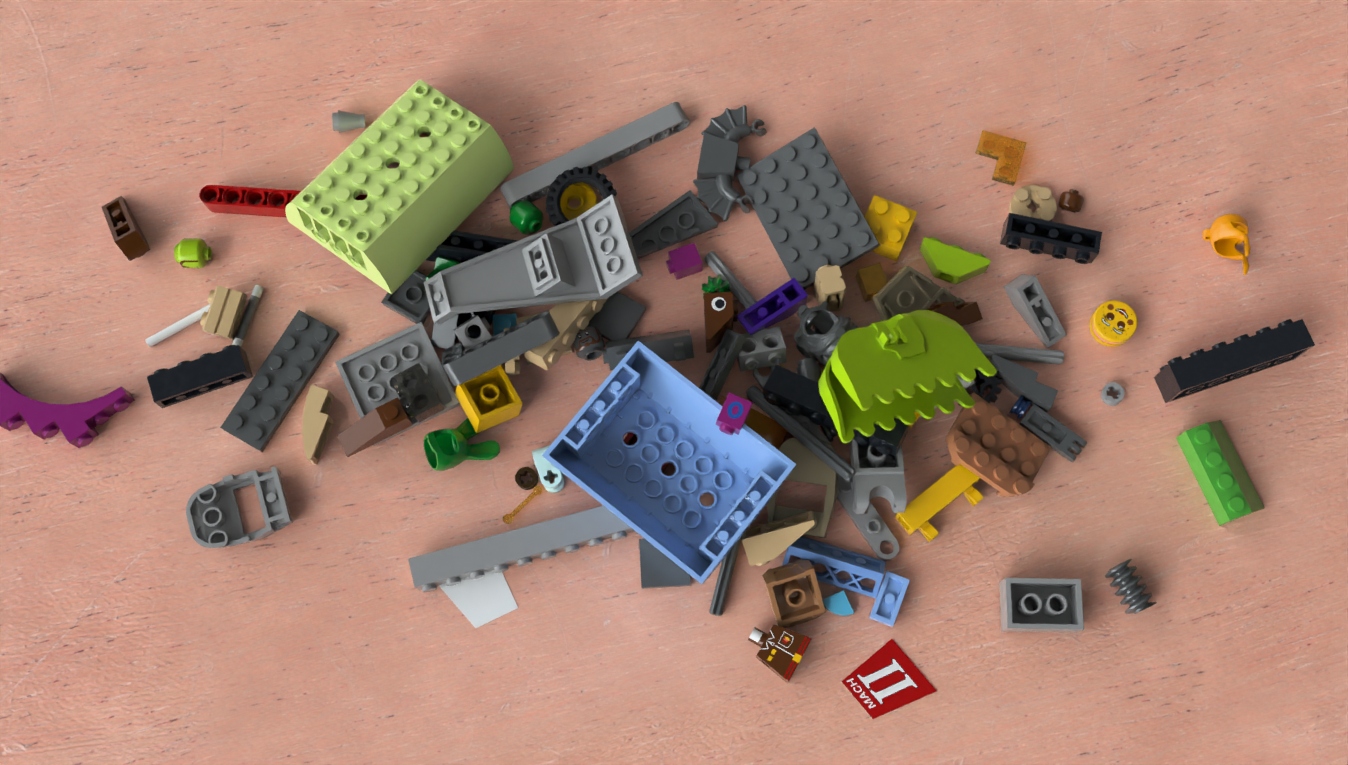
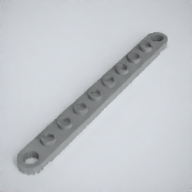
[753,365,899,561]

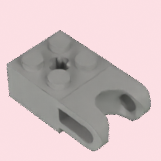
[849,439,907,514]

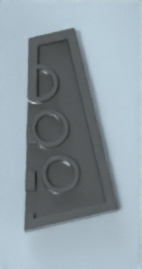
[629,190,718,259]

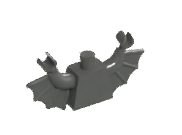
[693,105,767,221]

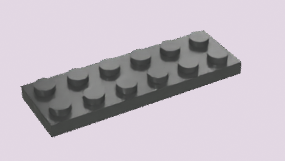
[220,310,340,452]

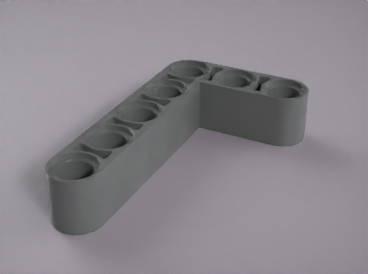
[442,311,560,386]

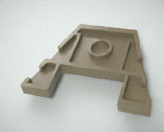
[873,266,965,321]

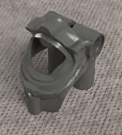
[794,302,859,367]

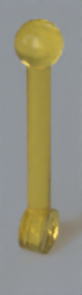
[503,486,542,524]

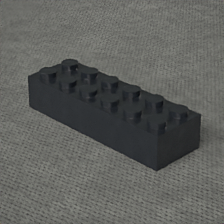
[1154,319,1315,403]

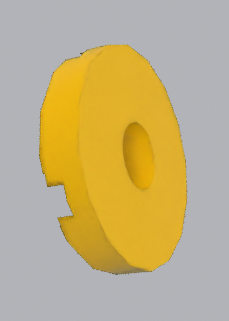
[560,183,597,221]

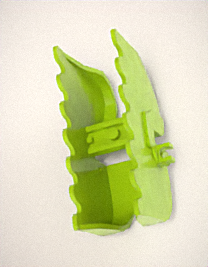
[818,310,997,444]

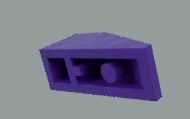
[737,278,808,335]

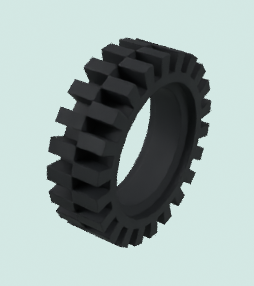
[546,167,617,226]

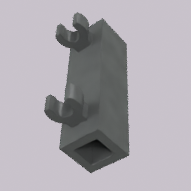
[602,329,694,371]

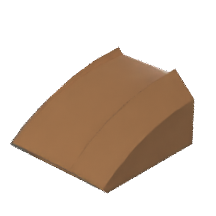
[762,559,826,628]

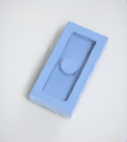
[869,571,910,627]

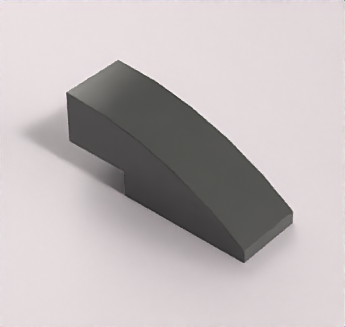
[989,354,1058,413]

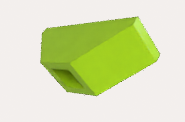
[919,237,991,285]

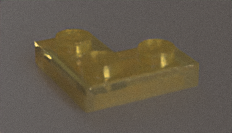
[975,130,1027,186]

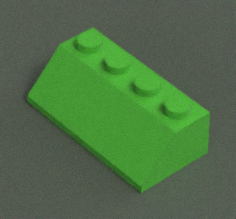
[1176,420,1265,526]

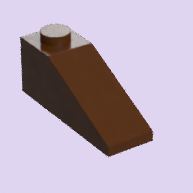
[102,196,150,261]
[337,397,413,457]

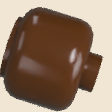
[1059,189,1084,213]

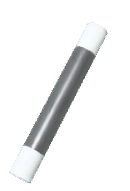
[232,285,264,347]

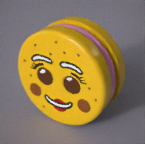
[1089,300,1138,347]

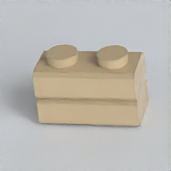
[814,265,846,312]
[200,285,247,340]

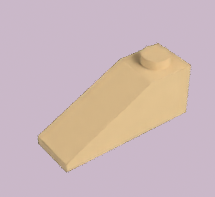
[742,511,815,566]

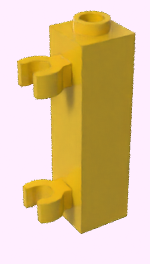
[895,464,983,542]

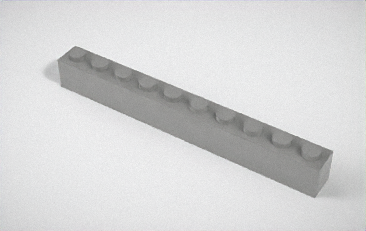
[408,506,638,593]

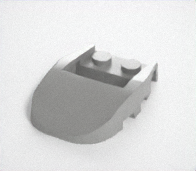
[186,466,294,549]

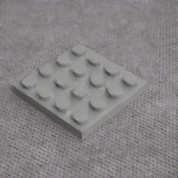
[335,322,460,446]

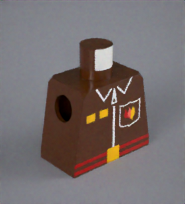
[748,625,812,683]

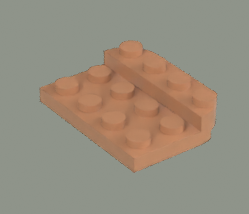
[945,393,1051,497]

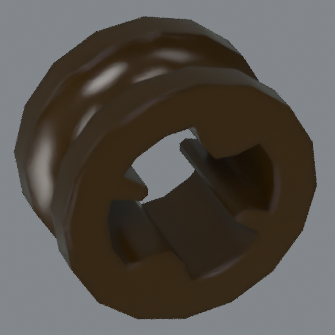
[515,467,538,490]

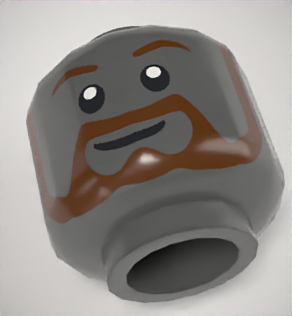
[572,325,605,361]

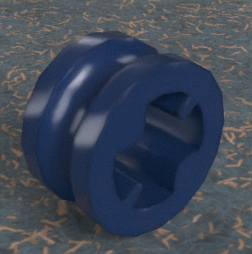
[1009,395,1031,419]

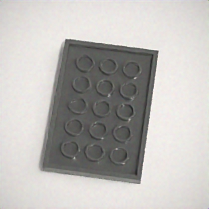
[736,127,881,290]

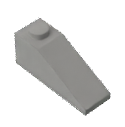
[1004,274,1066,348]

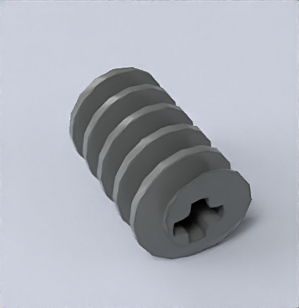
[1105,559,1157,614]

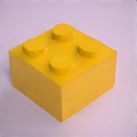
[865,195,917,262]
[455,365,522,433]

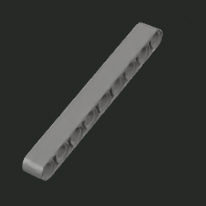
[500,102,690,209]

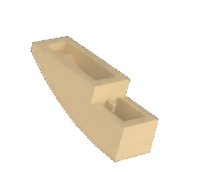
[302,385,334,465]

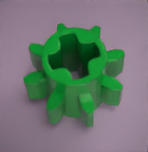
[702,275,730,299]

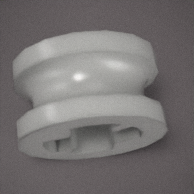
[1101,382,1125,406]

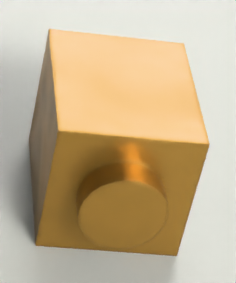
[856,263,888,302]

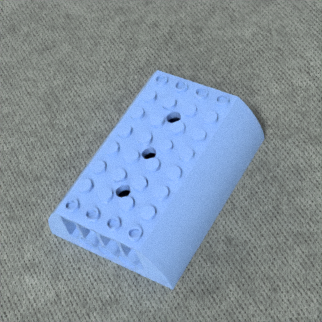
[542,341,796,584]

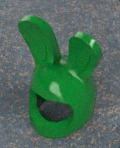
[424,418,500,471]

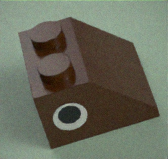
[704,292,738,353]

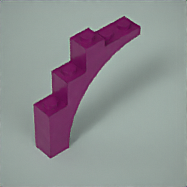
[0,373,135,448]

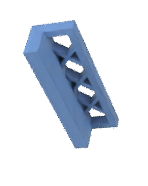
[782,536,886,598]

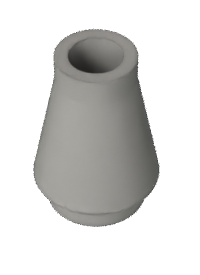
[332,110,365,133]

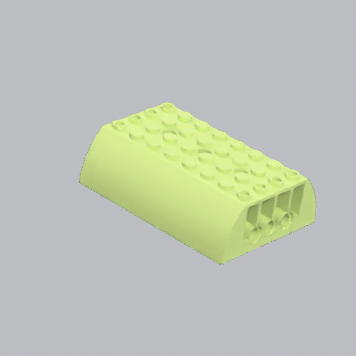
[285,79,514,294]

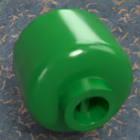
[509,200,544,235]

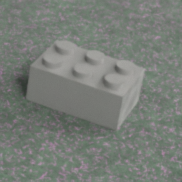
[999,578,1084,633]

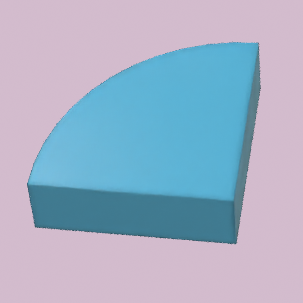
[823,590,854,616]

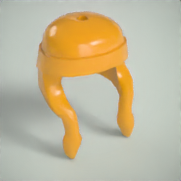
[1202,213,1251,275]

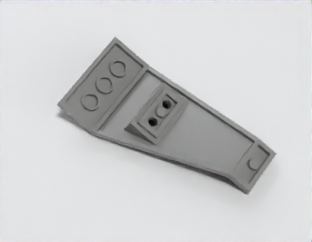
[424,194,643,325]

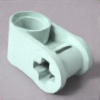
[532,445,565,493]

